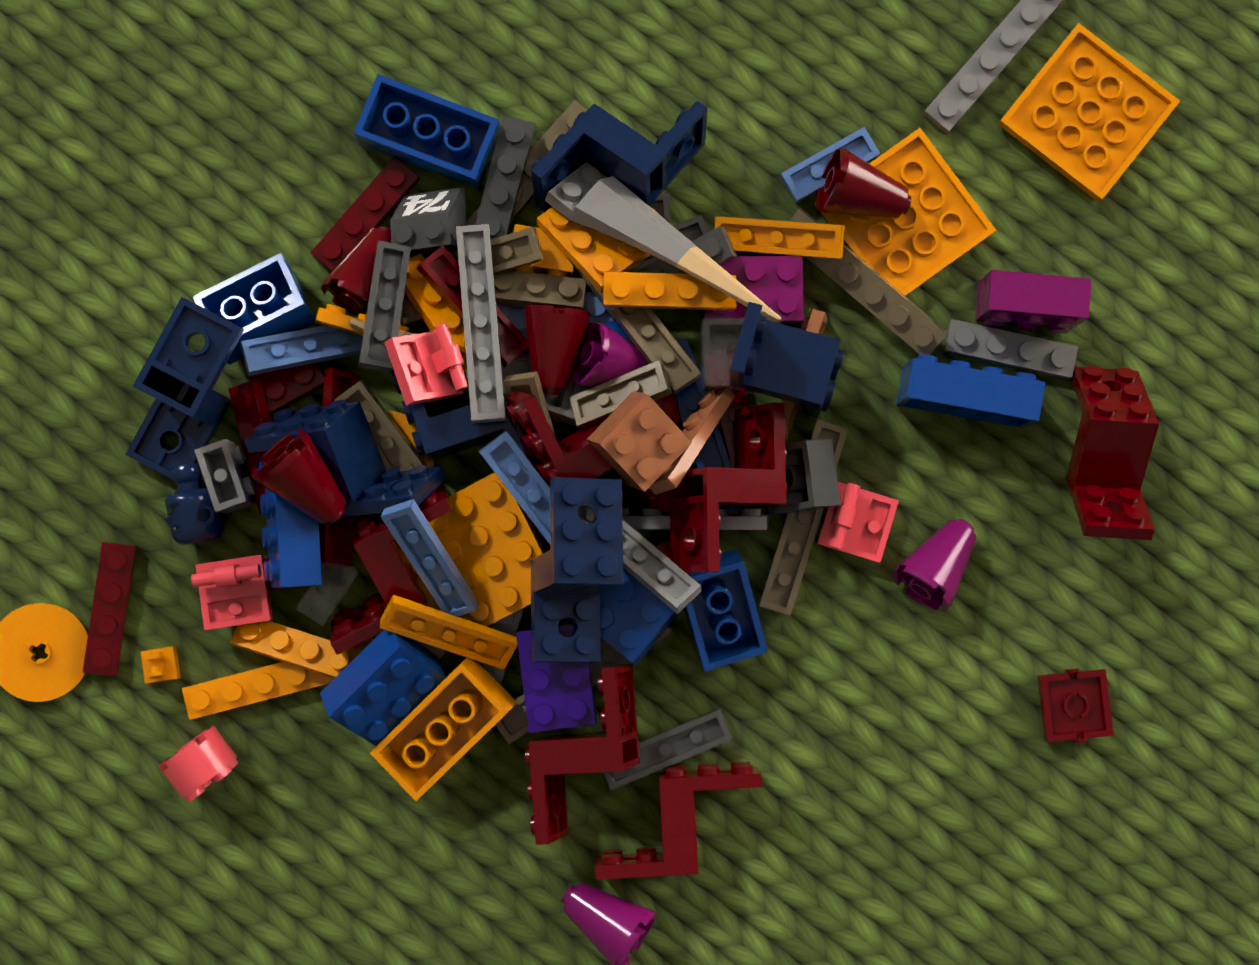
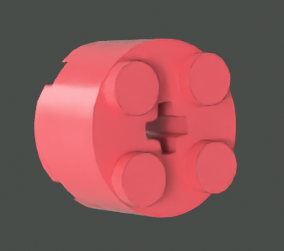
[158,725,239,803]

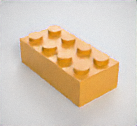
[370,658,517,801]

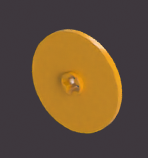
[0,603,88,702]

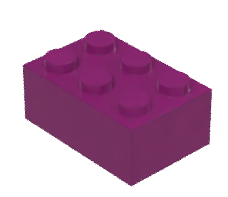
[703,256,804,328]
[975,270,1091,333]

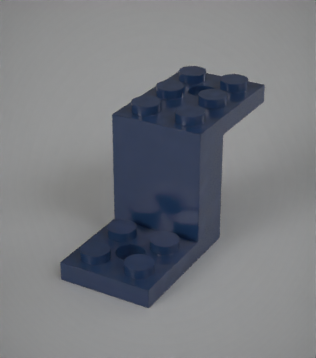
[531,101,707,212]
[125,297,244,479]
[730,302,844,419]
[392,369,526,462]
[244,400,446,517]
[531,477,623,663]

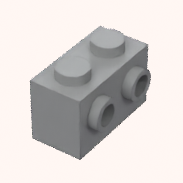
[194,439,256,514]

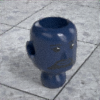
[164,463,224,545]

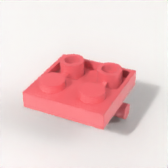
[384,323,469,406]
[816,482,899,563]
[191,554,273,630]

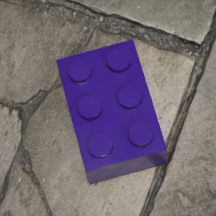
[516,624,597,733]

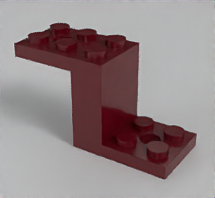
[1066,365,1159,541]
[505,391,670,512]
[670,402,787,573]
[330,482,452,655]
[525,664,640,845]
[595,762,762,880]

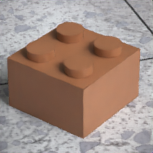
[586,391,692,492]

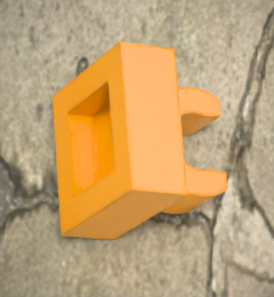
[140,646,181,684]

